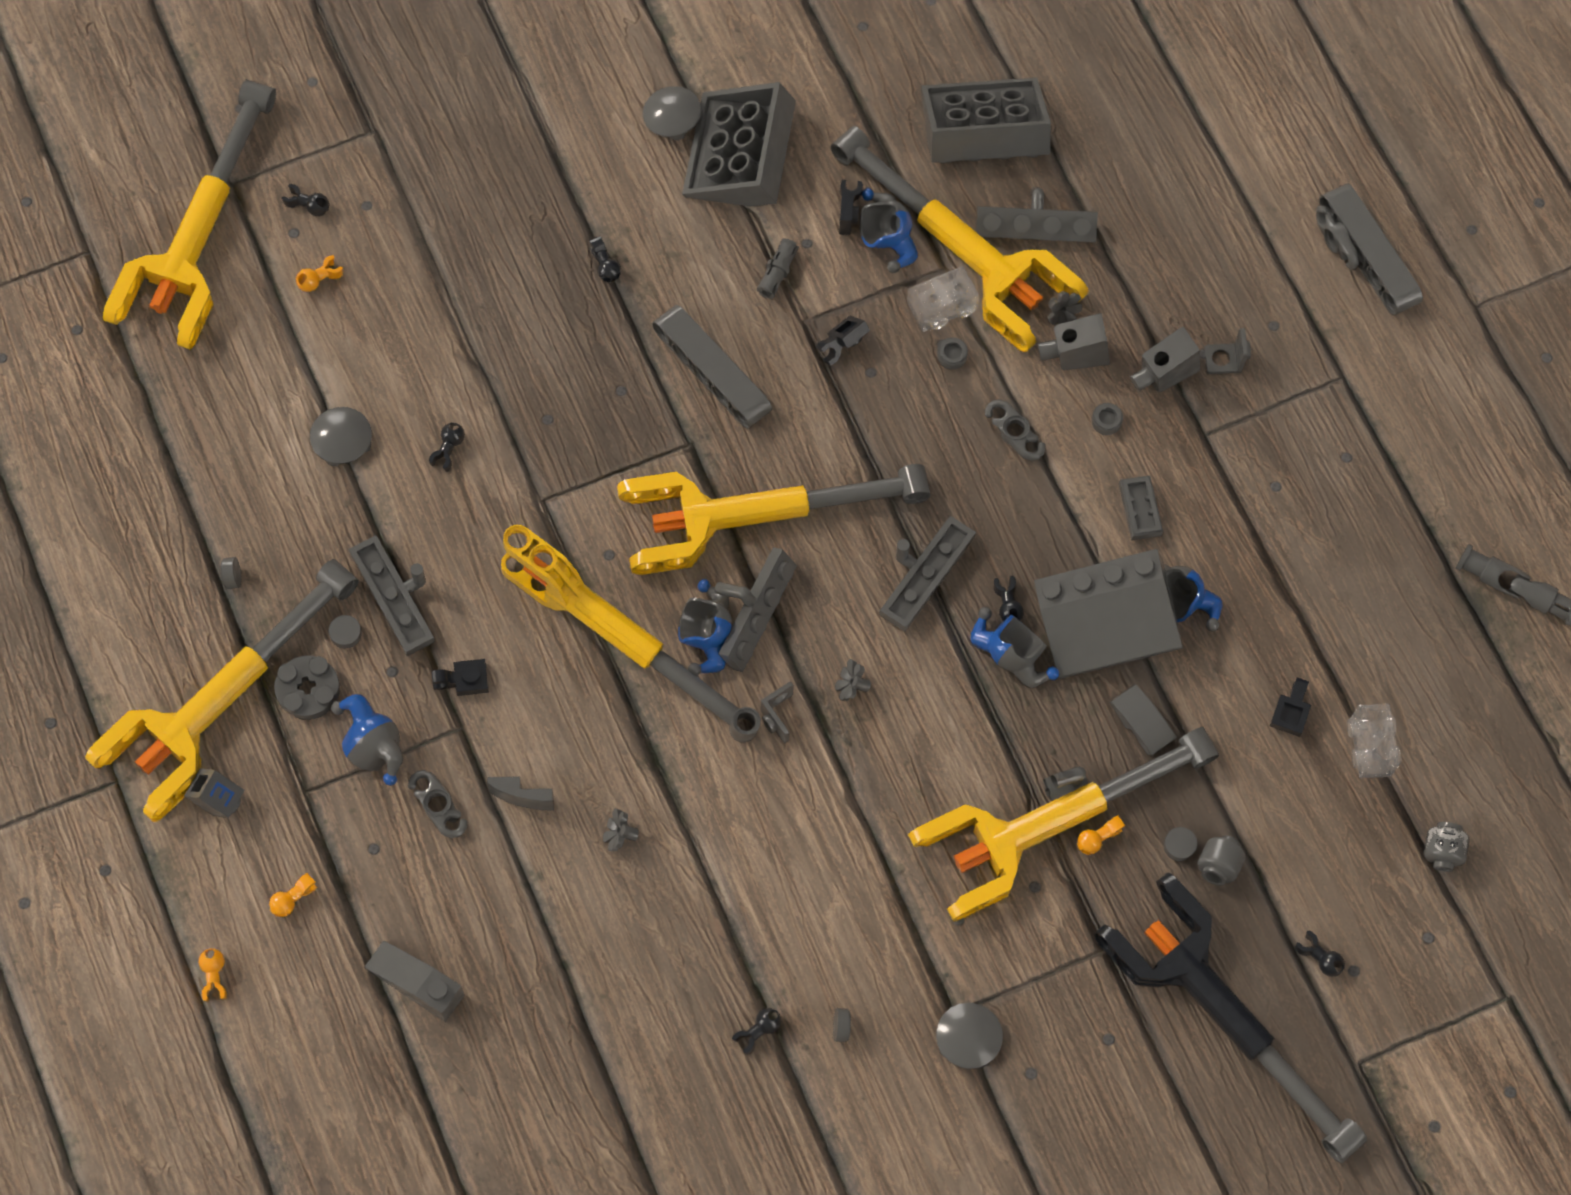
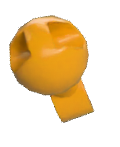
[296,255,343,292]
[1077,815,1125,855]
[269,873,317,917]
[198,948,227,1002]

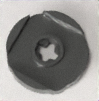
[274,655,340,720]

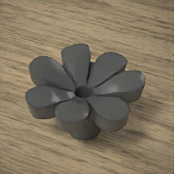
[1048,291,1082,326]
[835,659,871,701]
[603,808,639,851]

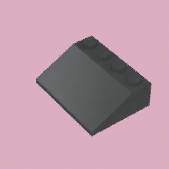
[921,78,1051,164]
[682,82,796,207]
[1034,549,1183,679]

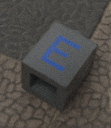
[184,768,245,818]

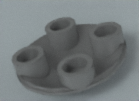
[643,86,702,141]
[310,407,372,466]
[936,1003,1003,1069]

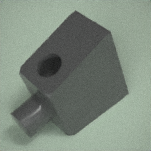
[1038,313,1110,370]
[1130,327,1200,392]

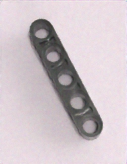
[1319,184,1423,315]
[652,305,772,429]

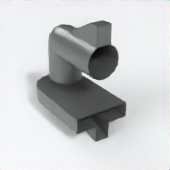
[1043,766,1087,801]

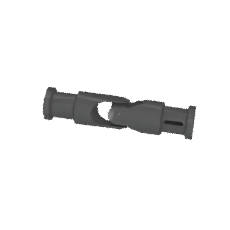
[1455,544,1571,626]

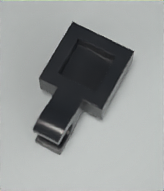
[839,179,863,235]
[815,315,870,365]
[431,659,489,696]
[1270,677,1311,737]

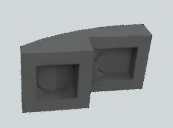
[1109,684,1177,755]
[487,777,554,811]

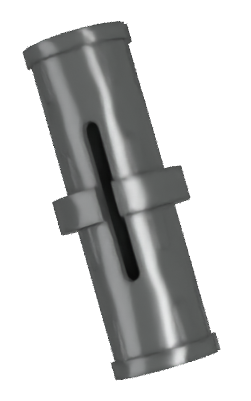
[757,238,799,299]

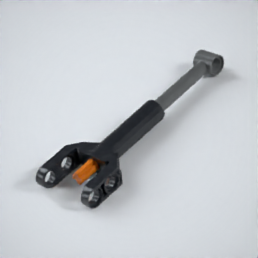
[1094,872,1367,1163]

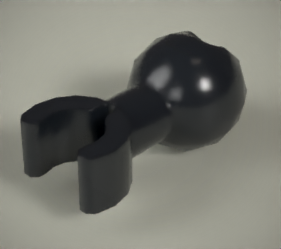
[282,184,329,216]
[589,236,621,282]
[429,423,465,472]
[994,576,1024,621]
[1295,930,1345,977]
[732,1008,782,1055]

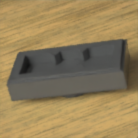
[1119,475,1163,541]

